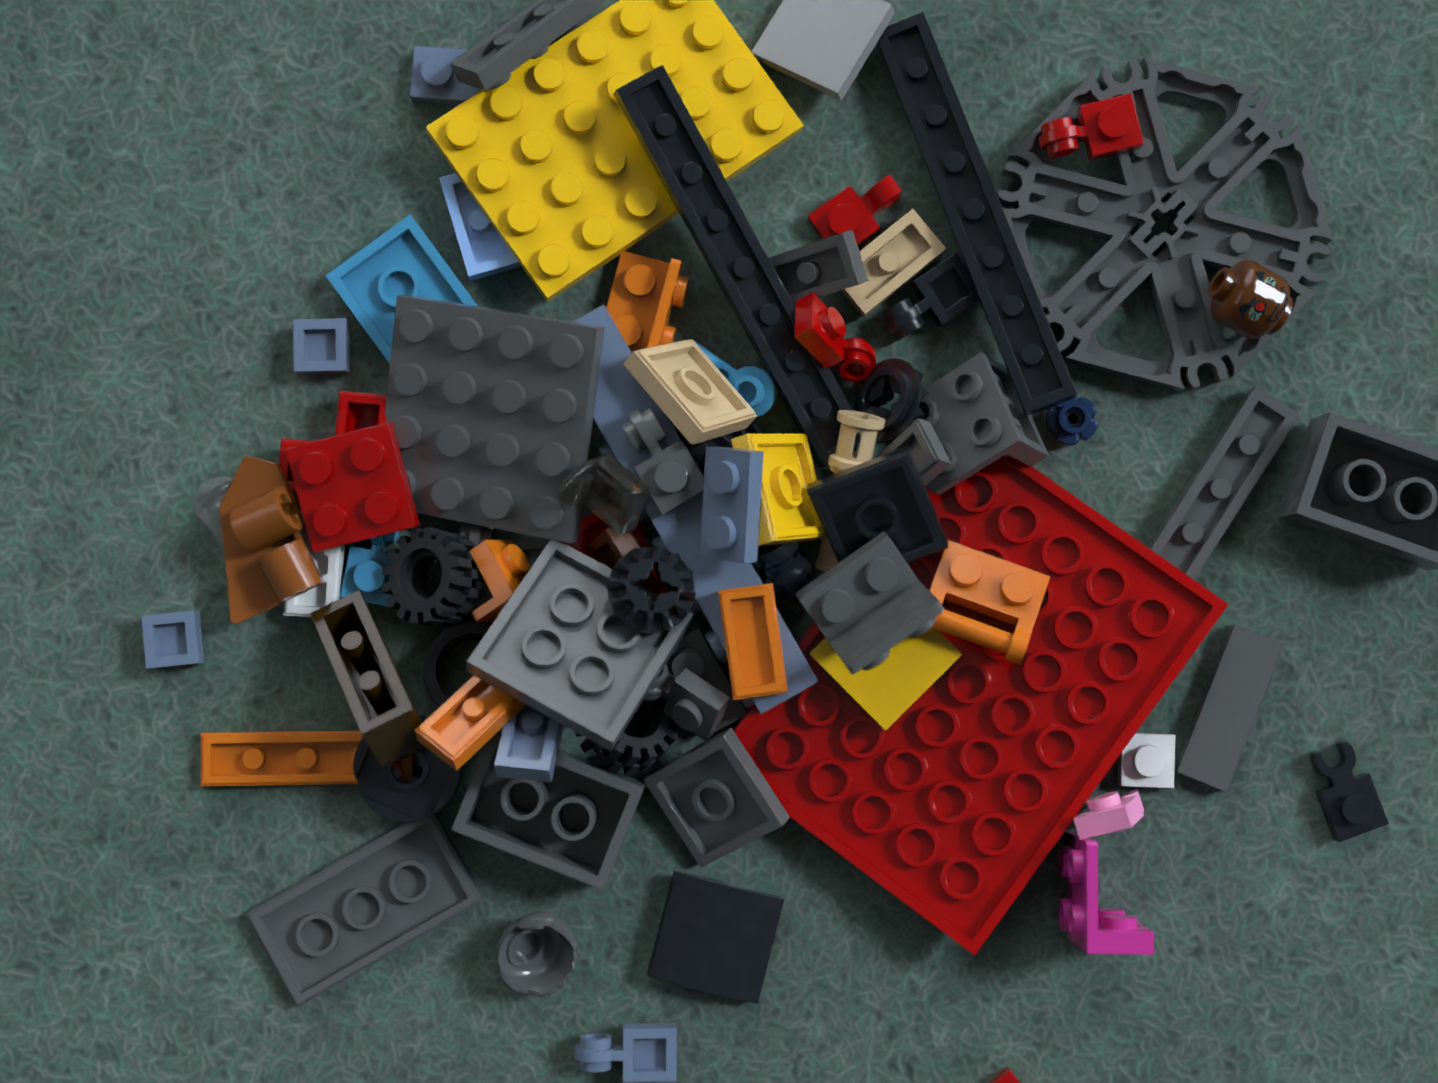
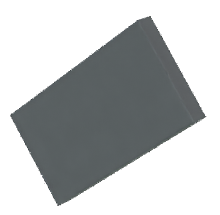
[245,813,485,1008]

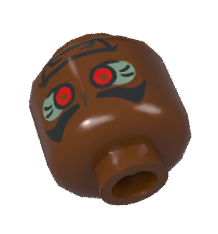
[1208,260,1293,340]

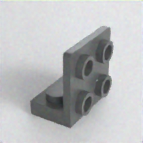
[912,352,1049,495]
[795,531,944,674]

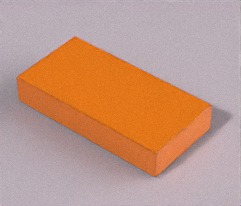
[718,583,788,700]

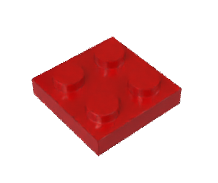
[285,422,420,552]

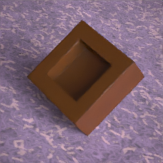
[586,520,644,569]

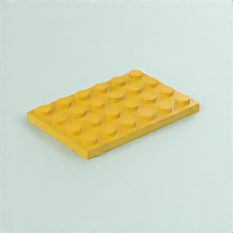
[426,0,804,303]

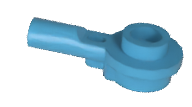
[694,341,776,418]

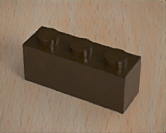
[310,590,424,767]

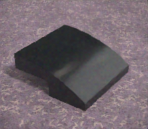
[647,871,784,1004]

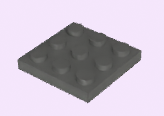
[466,539,694,751]

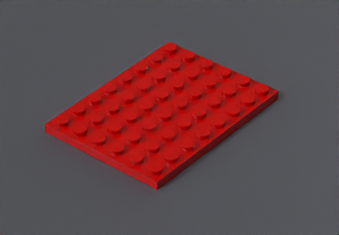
[734,456,1229,955]

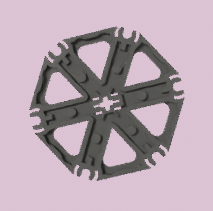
[997,57,1332,392]

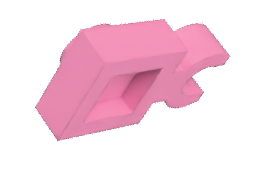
[1073,789,1144,840]

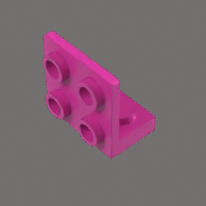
[1058,832,1154,955]

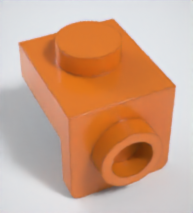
[470,540,530,623]

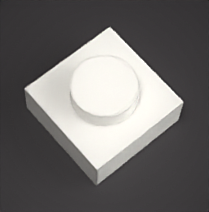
[1117,733,1175,788]

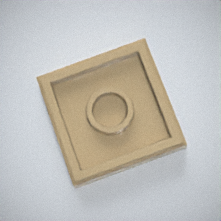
[623,339,757,445]

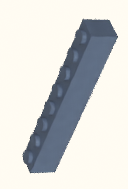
[574,304,818,714]

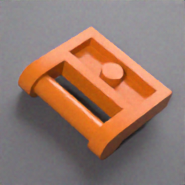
[926,540,1051,665]

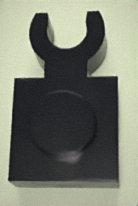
[1310,741,1389,842]

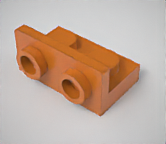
[606,251,690,352]

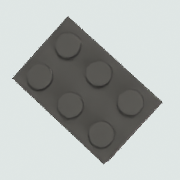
[1277,412,1438,570]
[451,727,646,890]

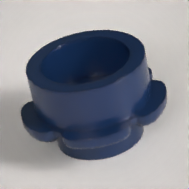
[1046,397,1098,445]

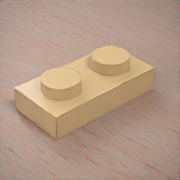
[841,209,946,318]

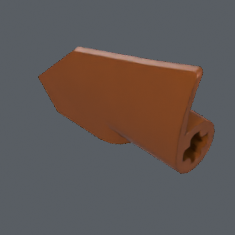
[219,455,324,624]

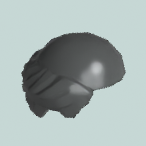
[496,911,579,997]

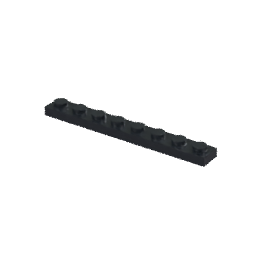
[877,12,1077,417]
[614,65,860,467]

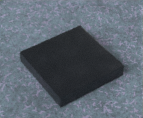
[806,446,949,563]

